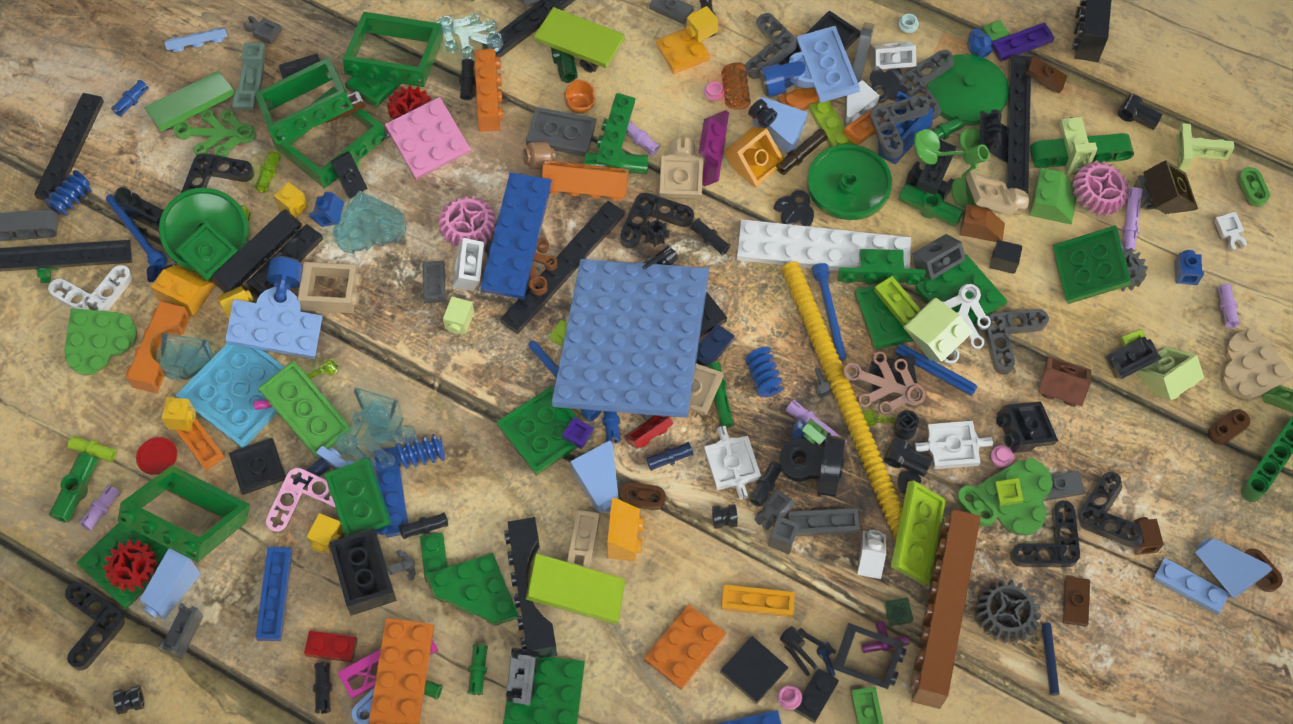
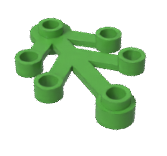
[173,109,256,157]

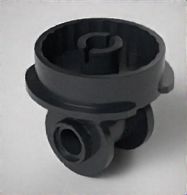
[780,432,846,497]

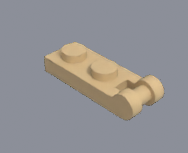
[567,510,600,569]

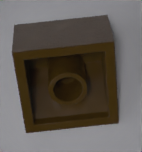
[1143,160,1198,214]

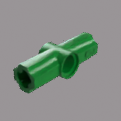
[585,150,648,174]
[898,183,964,227]
[49,452,99,523]

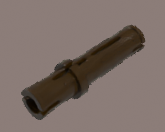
[776,129,828,175]

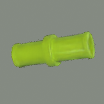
[67,435,117,463]

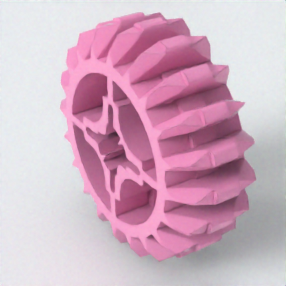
[1072,160,1129,216]
[438,195,497,247]

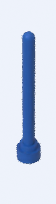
[106,194,167,270]
[811,263,846,361]
[528,340,601,422]

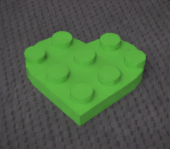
[64,308,137,376]
[977,458,1053,536]

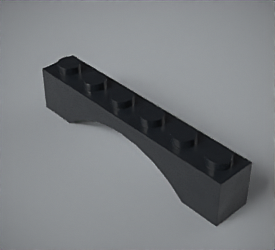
[504,517,557,659]

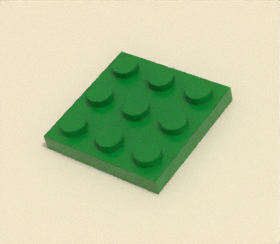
[1053,225,1132,304]
[915,254,1007,325]
[496,386,591,476]
[76,523,169,609]
[503,657,585,724]

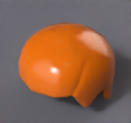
[564,80,595,113]

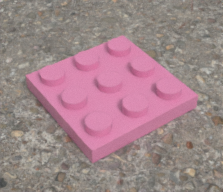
[385,97,471,180]

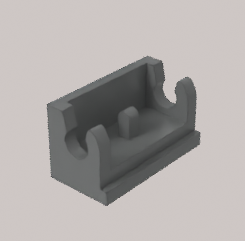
[158,603,204,659]

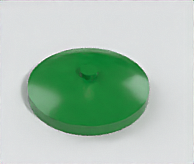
[926,54,1009,126]
[807,144,892,220]
[159,188,248,272]

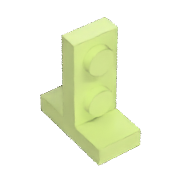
[1059,117,1097,175]
[1177,124,1234,170]

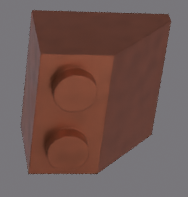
[1038,356,1091,407]

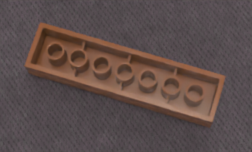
[909,509,981,709]

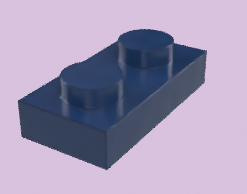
[696,324,735,367]

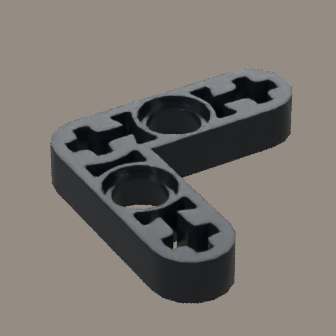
[181,153,254,193]
[620,193,694,248]
[1078,472,1144,547]
[1010,500,1080,567]
[65,582,125,671]

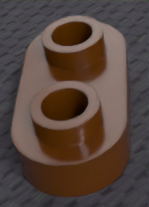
[1208,409,1250,445]
[620,482,666,510]
[1244,548,1283,592]

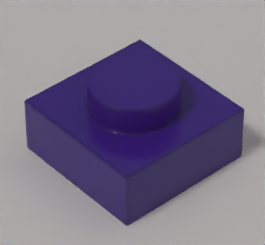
[562,417,594,449]

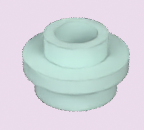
[898,14,919,33]

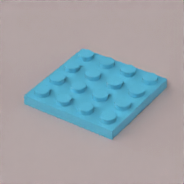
[176,344,284,448]

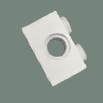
[871,41,916,69]
[452,238,484,291]

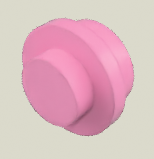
[704,81,725,101]
[991,445,1014,468]
[778,686,802,710]

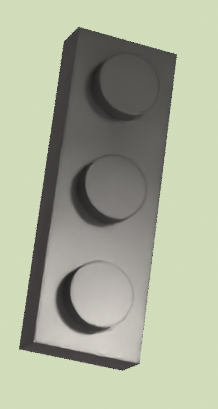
[788,508,860,536]

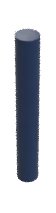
[1042,623,1060,696]

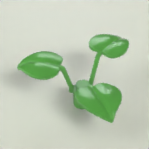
[914,129,990,210]

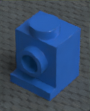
[309,192,344,227]
[1175,250,1204,285]

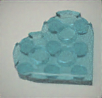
[333,191,406,254]

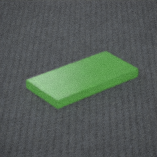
[145,71,235,132]
[258,360,352,459]

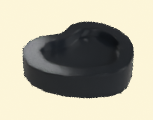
[114,187,133,204]
[897,471,921,494]

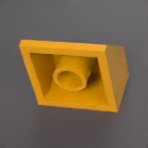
[724,127,783,187]
[151,265,216,317]
[607,498,644,561]

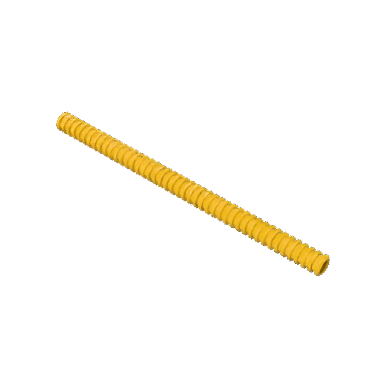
[781,261,903,539]

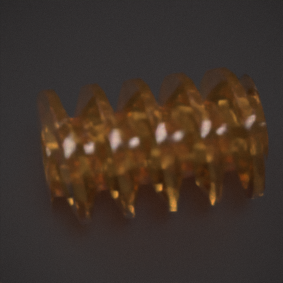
[721,62,751,110]

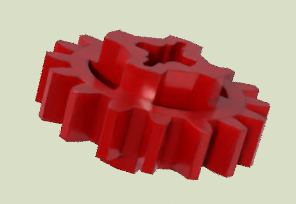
[387,85,431,120]
[103,540,158,592]

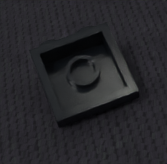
[996,401,1058,453]

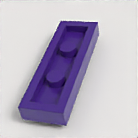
[991,23,1055,62]

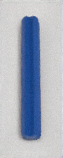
[896,344,977,396]

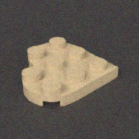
[1222,329,1293,401]

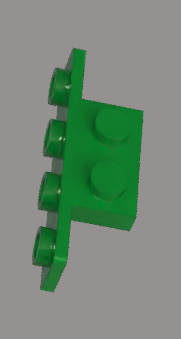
[596,93,636,168]
[837,249,926,285]

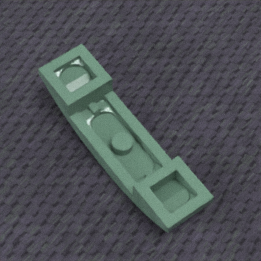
[232,43,265,109]

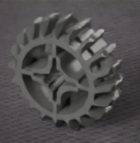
[975,579,1041,644]

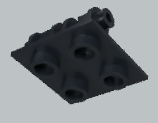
[979,109,1008,163]

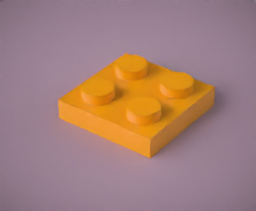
[656,28,710,74]

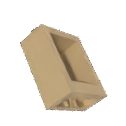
[298,262,362,313]

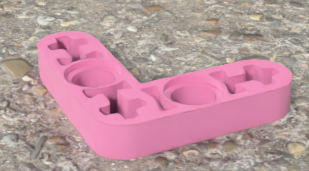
[266,468,335,532]

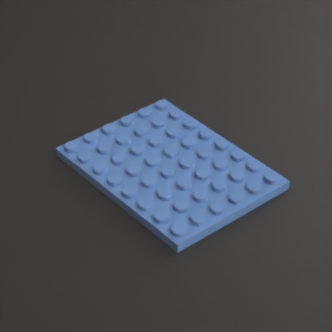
[552,259,709,418]

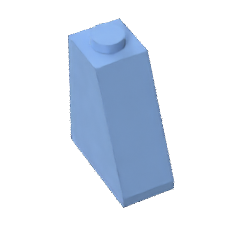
[753,96,808,154]
[570,441,618,513]
[1195,538,1273,598]
[140,548,201,619]

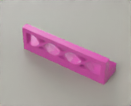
[338,640,438,699]

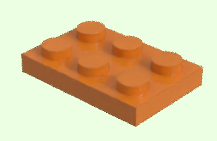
[644,604,726,690]

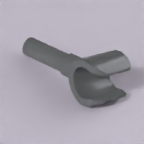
[815,368,830,398]

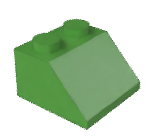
[1029,167,1077,224]

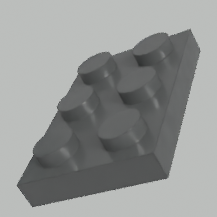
[526,107,597,157]

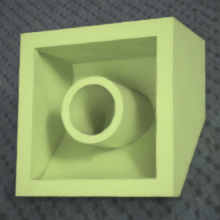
[904,298,972,362]
[1135,346,1204,400]

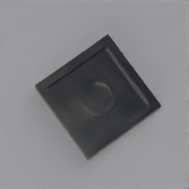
[229,437,286,495]
[720,636,789,704]

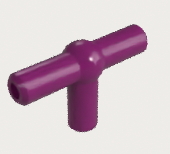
[861,621,910,653]

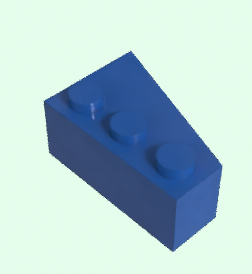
[878,91,933,165]

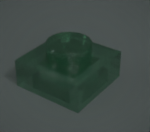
[884,597,914,627]

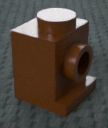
[1131,517,1164,555]

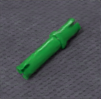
[706,362,734,429]

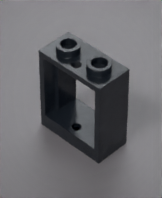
[832,623,907,689]

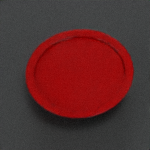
[136,437,177,475]

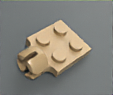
[659,138,703,199]
[965,171,1029,216]
[689,364,724,415]

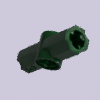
[551,48,578,83]

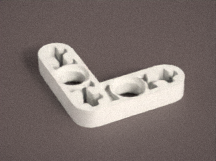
[48,265,133,311]

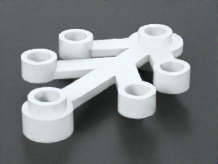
[943,284,991,365]

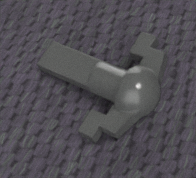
[387,549,416,581]

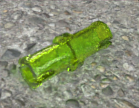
[255,151,281,193]

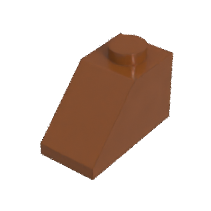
[960,204,1005,242]

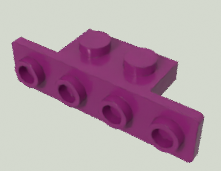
[698,110,729,187]

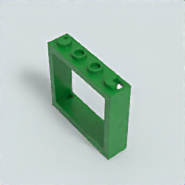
[343,11,443,87]
[255,57,353,145]
[271,87,386,189]
[118,465,250,563]

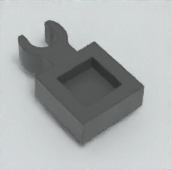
[243,16,282,44]
[755,489,795,530]

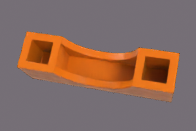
[126,301,190,394]

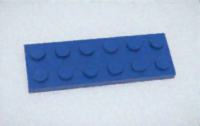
[480,172,552,300]

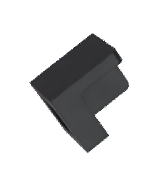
[990,240,1022,274]

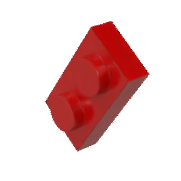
[624,415,674,449]
[304,631,357,663]

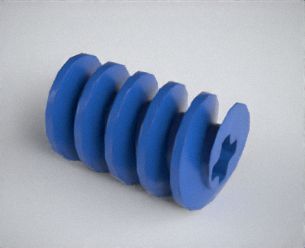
[44,170,92,216]
[745,346,784,398]
[395,434,445,469]

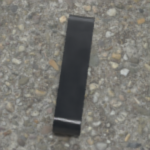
[211,209,302,293]

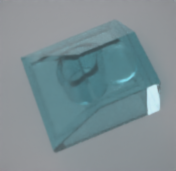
[160,333,214,380]
[354,387,404,443]

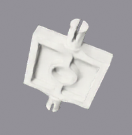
[914,421,993,469]
[704,426,761,500]

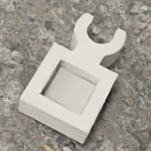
[1214,212,1247,252]

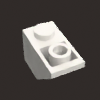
[844,80,879,127]
[857,530,886,579]

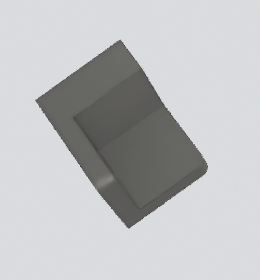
[768,516,800,554]

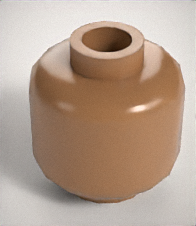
[523,141,555,169]

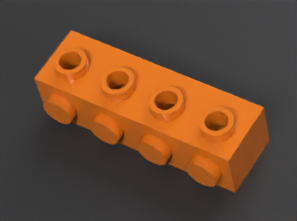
[475,49,503,132]
[542,160,629,201]

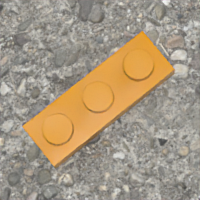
[721,585,795,618]

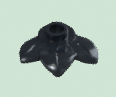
[870,66,908,103]
[773,190,814,227]

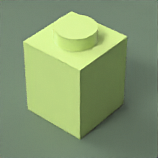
[443,297,474,334]

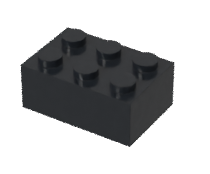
[1072,0,1112,62]
[329,528,397,616]

